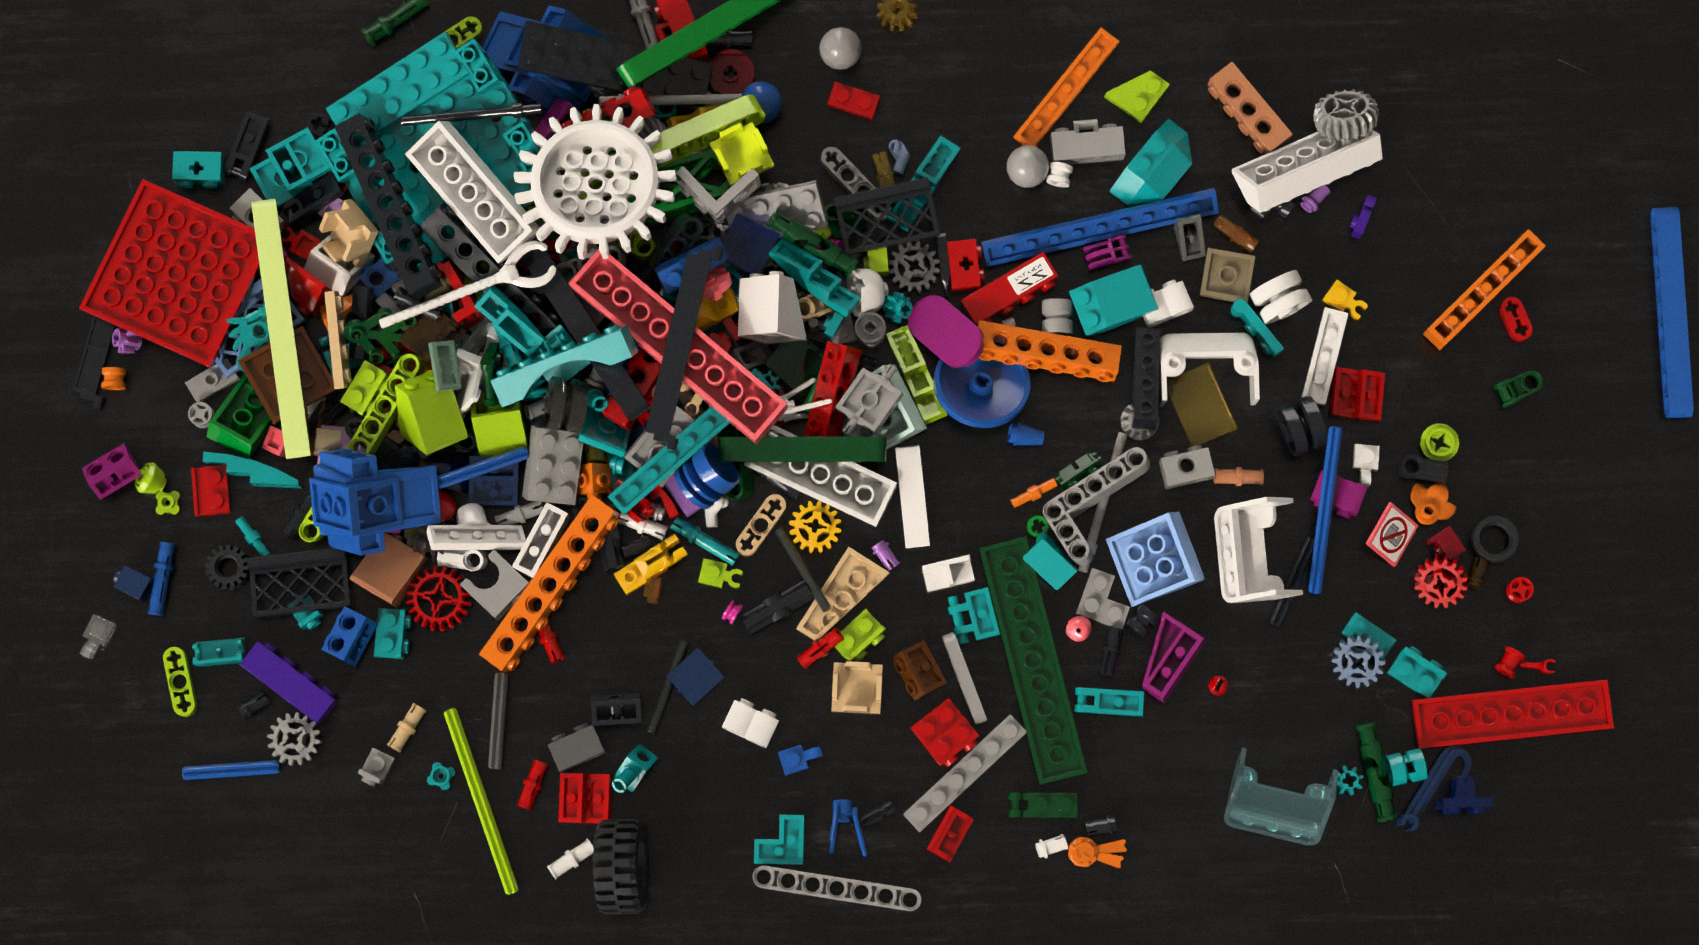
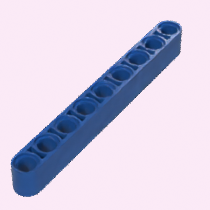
[1651,207,1693,418]

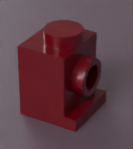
[1426,526,1466,562]

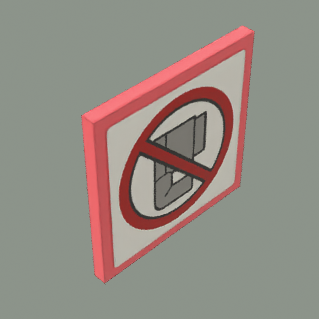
[1366,502,1419,567]

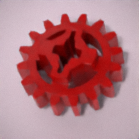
[1414,555,1468,608]

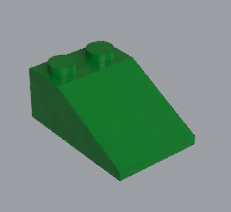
[207,373,273,459]

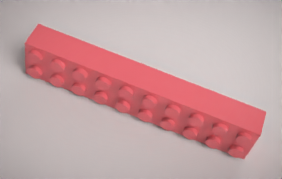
[568,249,789,445]

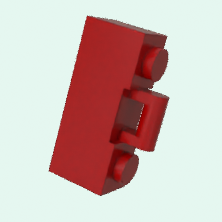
[653,0,709,62]

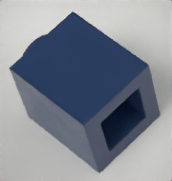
[113,565,154,602]

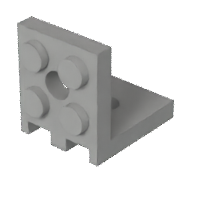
[676,166,761,224]

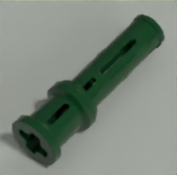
[360,0,430,47]

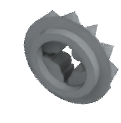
[1121,404,1159,440]

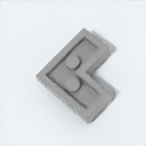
[1076,568,1130,629]

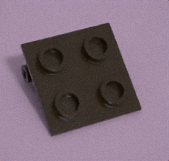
[399,313,467,366]

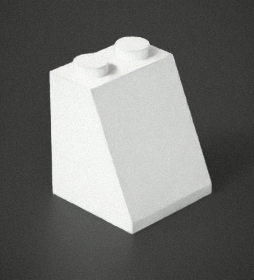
[738,271,806,344]

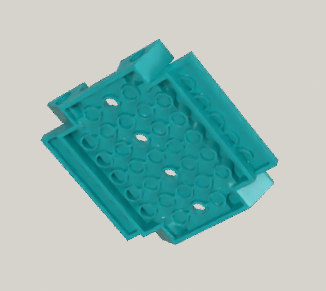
[315,32,541,270]

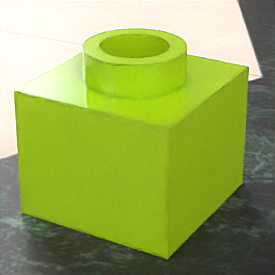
[863,248,889,276]

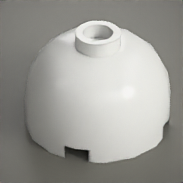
[846,268,888,317]

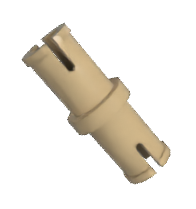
[387,703,426,753]

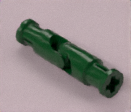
[766,208,859,277]
[1356,722,1399,823]

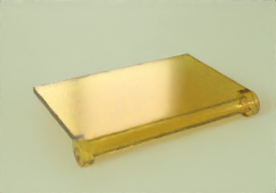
[1167,363,1238,447]

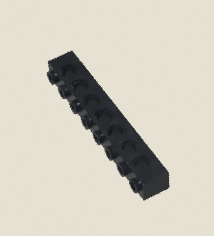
[335,113,443,299]
[419,202,578,344]

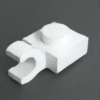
[1353,444,1379,487]

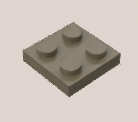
[1199,248,1255,303]

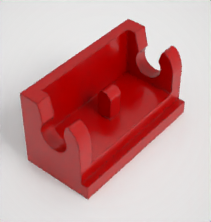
[926,806,974,862]

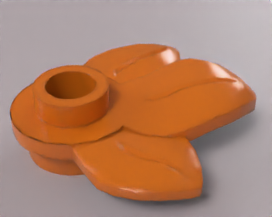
[1410,482,1456,525]

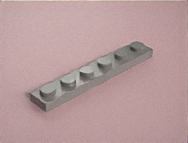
[903,714,1026,833]

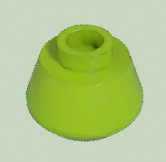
[135,462,167,494]

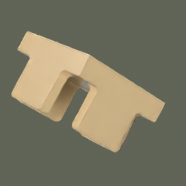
[319,199,378,267]
[831,661,883,714]

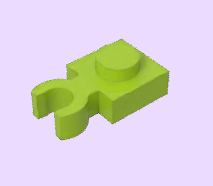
[698,559,743,588]

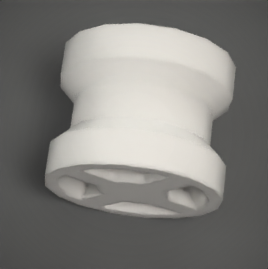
[1046,162,1073,187]

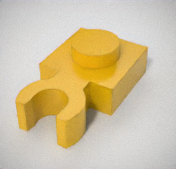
[1322,280,1368,320]

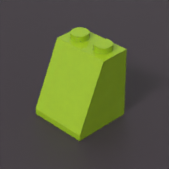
[395,370,468,455]
[471,390,529,462]

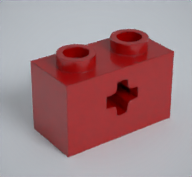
[947,239,985,293]

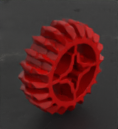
[406,566,472,631]

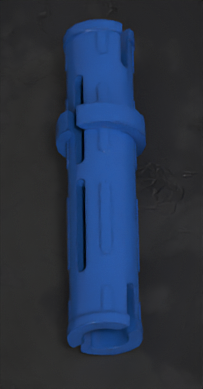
[147,542,176,616]

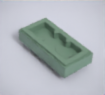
[428,340,462,392]

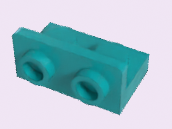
[374,608,412,659]
[1387,646,1447,699]

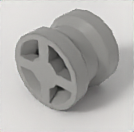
[188,402,215,428]

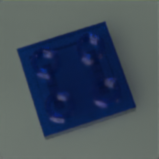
[1435,776,1493,815]

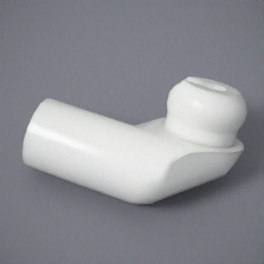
[705,495,729,528]

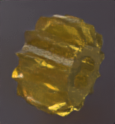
[877,0,917,31]

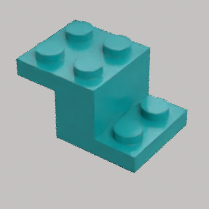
[249,127,331,209]

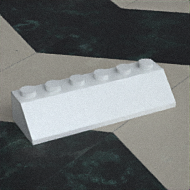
[405,121,540,263]
[1232,130,1383,213]
[744,425,897,527]

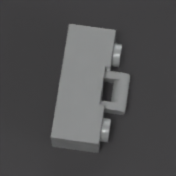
[1050,119,1125,165]

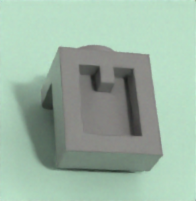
[358,748,395,787]

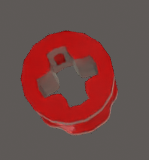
[1494,646,1526,678]

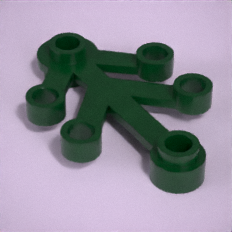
[344,308,417,366]

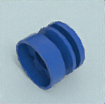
[674,444,740,510]

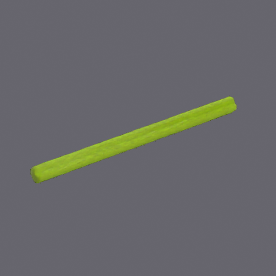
[444,708,519,895]

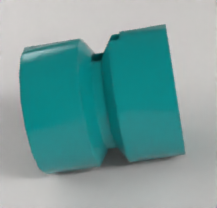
[1385,748,1427,786]

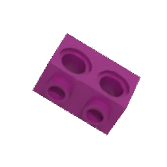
[82,443,142,500]

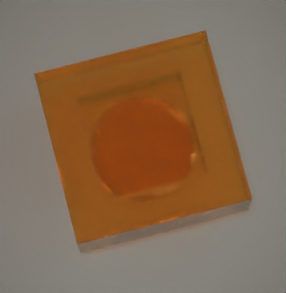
[644,577,663,605]

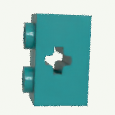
[172,151,226,189]

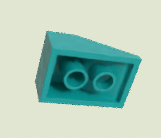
[1069,265,1159,337]

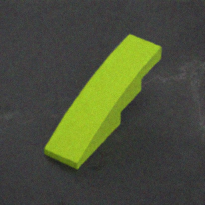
[886,325,947,425]

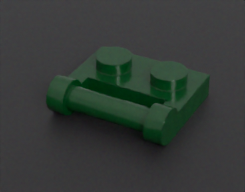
[480,342,504,407]

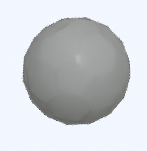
[819,27,862,70]
[1007,145,1049,188]

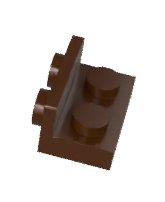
[892,640,947,701]

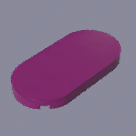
[908,295,984,368]

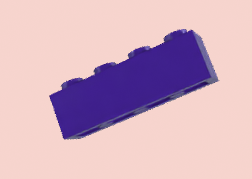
[239,641,338,725]

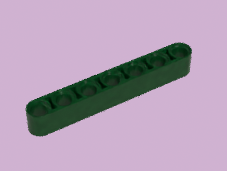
[718,437,887,462]

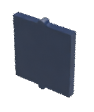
[666,648,724,706]

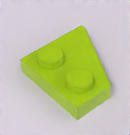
[1104,70,1170,123]

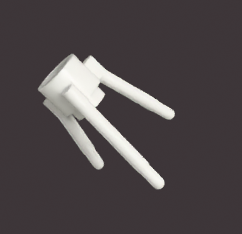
[778,378,832,422]

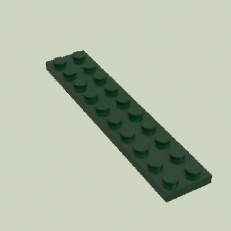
[979,537,1087,785]

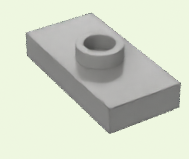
[185,358,240,402]

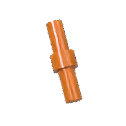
[1010,478,1057,508]

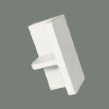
[922,555,975,592]

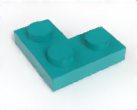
[754,815,804,865]

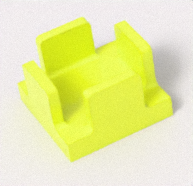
[709,122,774,187]

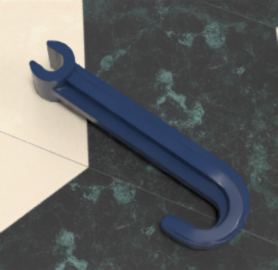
[1396,746,1472,831]

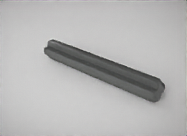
[488,672,508,769]

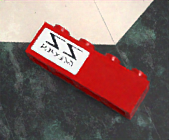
[960,252,1058,326]

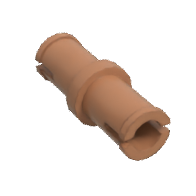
[1213,467,1264,486]

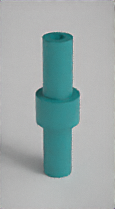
[235,516,271,556]

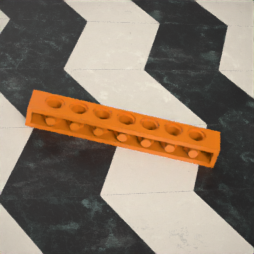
[479,495,620,673]

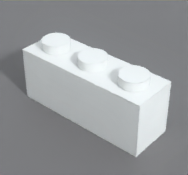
[512,502,571,579]

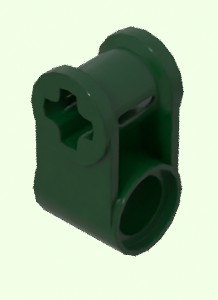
[1493,370,1543,408]

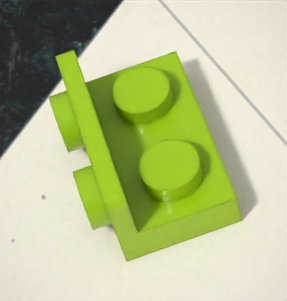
[340,360,390,416]
[835,609,886,662]

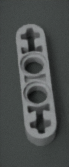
[820,147,891,222]
[942,632,987,725]

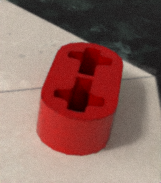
[1499,297,1533,342]

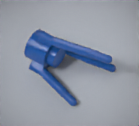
[829,799,867,857]

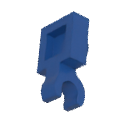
[778,745,823,776]

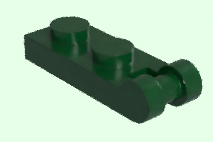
[1008,792,1077,818]

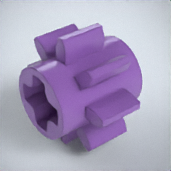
[112,328,142,355]

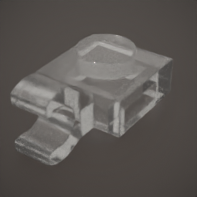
[80,614,117,659]

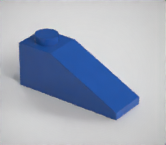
[653,236,729,295]

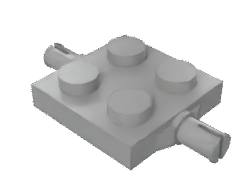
[836,364,904,437]

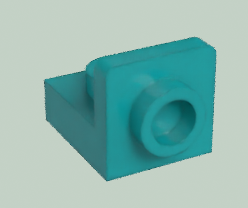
[287,594,324,630]

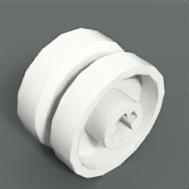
[1250,270,1312,325]

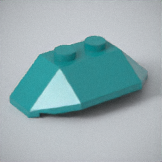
[1109,119,1192,206]

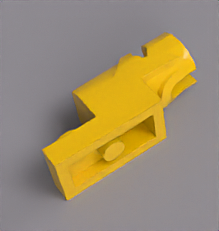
[696,288,739,332]
[614,534,688,595]

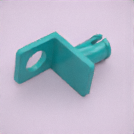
[612,744,658,793]

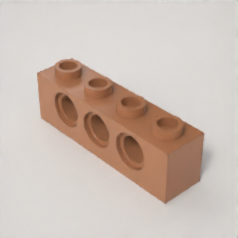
[1208,62,1293,154]

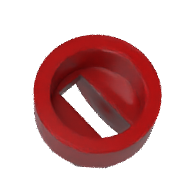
[1208,675,1228,696]

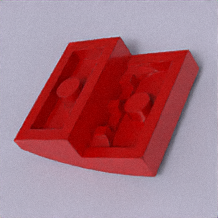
[1329,367,1385,421]
[558,773,613,824]

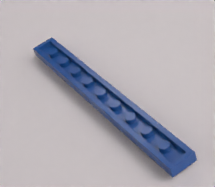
[981,188,1219,267]

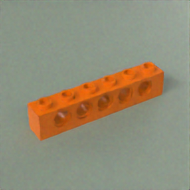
[1423,229,1546,350]
[977,320,1122,382]

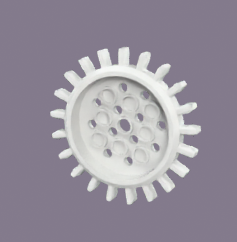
[514,104,677,260]

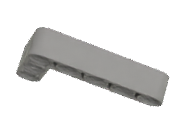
[1043,447,1150,566]

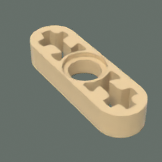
[736,494,786,556]

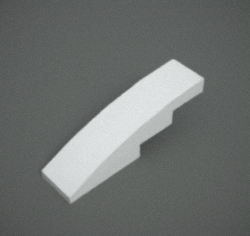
[895,445,930,548]

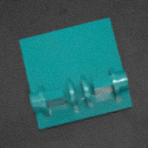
[524,324,590,390]

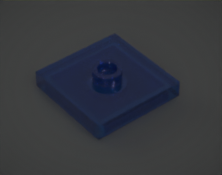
[722,213,780,274]

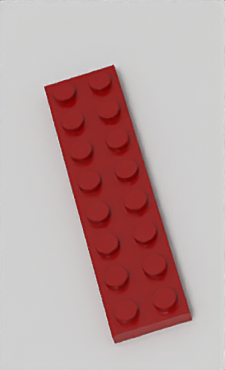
[1412,680,1614,749]

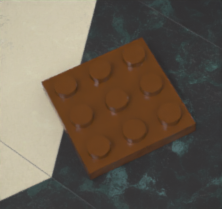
[238,326,338,424]

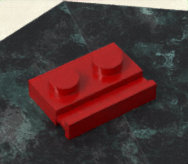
[191,464,231,517]

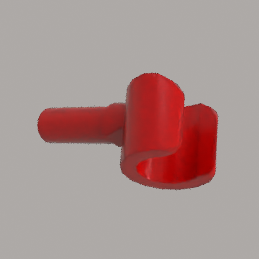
[1520,659,1556,674]

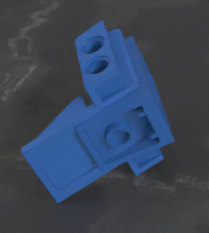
[482,5,609,122]
[309,448,441,556]

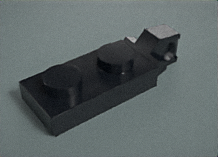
[377,443,433,470]

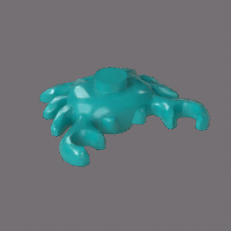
[226,303,270,372]

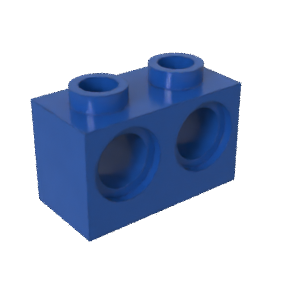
[359,255,399,298]
[321,606,378,667]

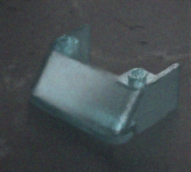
[1224,748,1338,845]

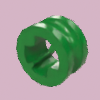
[1027,515,1049,538]

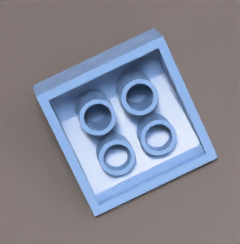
[1106,512,1205,607]

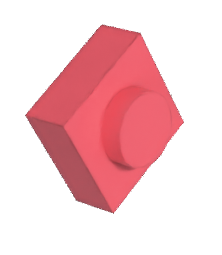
[262,426,286,458]

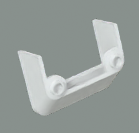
[1159,333,1260,407]
[1214,497,1303,603]

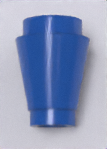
[1007,422,1044,446]

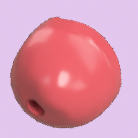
[1066,616,1091,642]

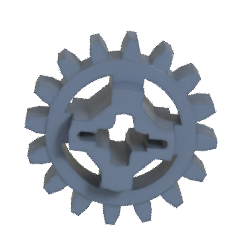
[1332,634,1386,688]

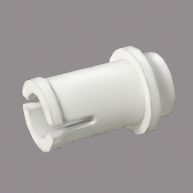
[1035,834,1068,859]

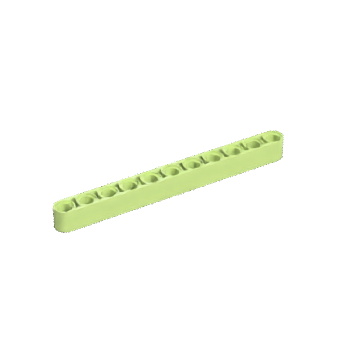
[251,199,311,459]

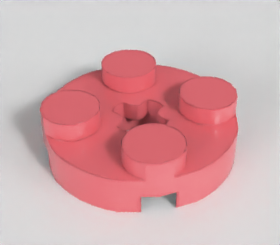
[702,267,732,301]

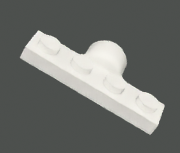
[426,503,526,550]

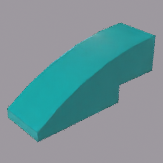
[474,285,545,357]

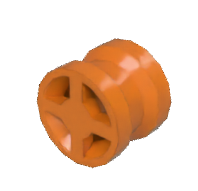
[101,367,126,390]

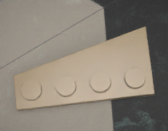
[325,291,352,389]
[796,547,890,641]

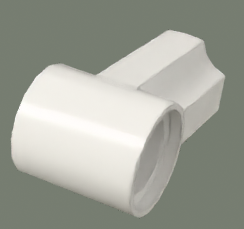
[437,550,489,571]

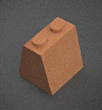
[349,532,428,609]

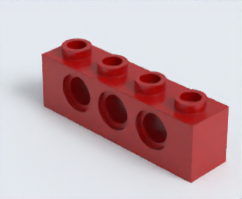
[561,86,658,152]
[804,341,862,437]
[601,348,661,431]

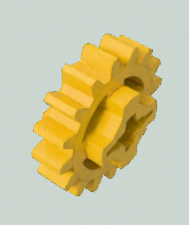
[789,501,841,554]

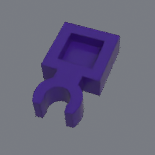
[1349,195,1377,239]

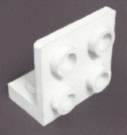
[456,348,484,415]

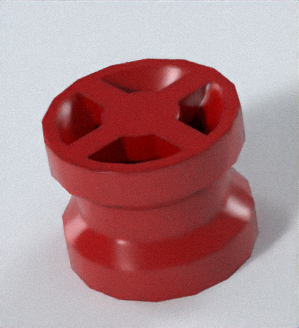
[1506,577,1534,603]

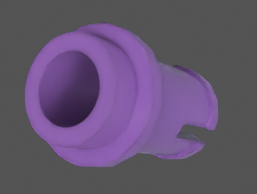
[1300,185,1330,213]
[872,540,900,571]

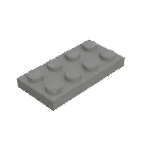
[726,180,828,246]

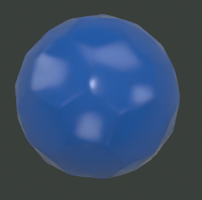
[742,81,782,124]

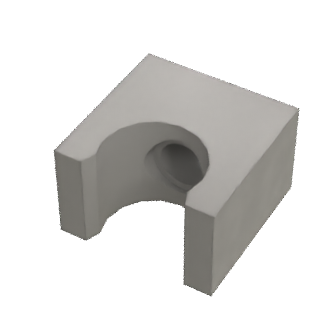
[460,550,529,621]

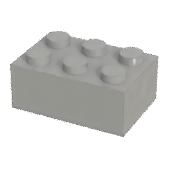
[522,425,583,505]

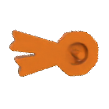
[1068,837,1127,868]

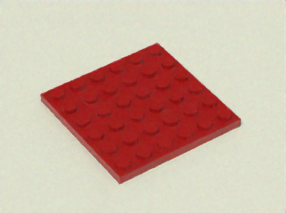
[79,179,260,368]

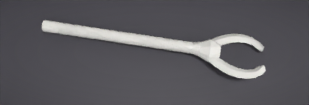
[379,241,556,329]

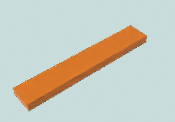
[1014,27,1120,147]

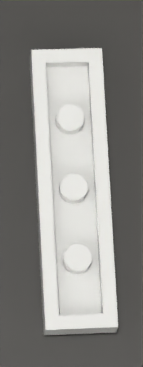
[1301,307,1348,406]

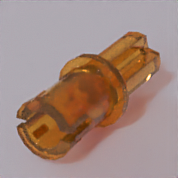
[1214,215,1259,253]

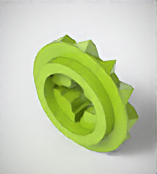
[1420,424,1459,461]

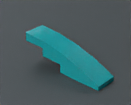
[887,135,960,232]
[769,238,861,317]
[203,452,302,488]

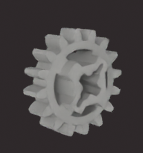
[267,712,322,766]

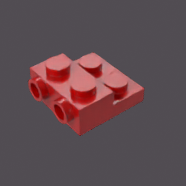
[910,698,979,767]

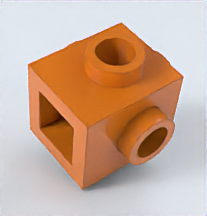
[577,463,611,499]

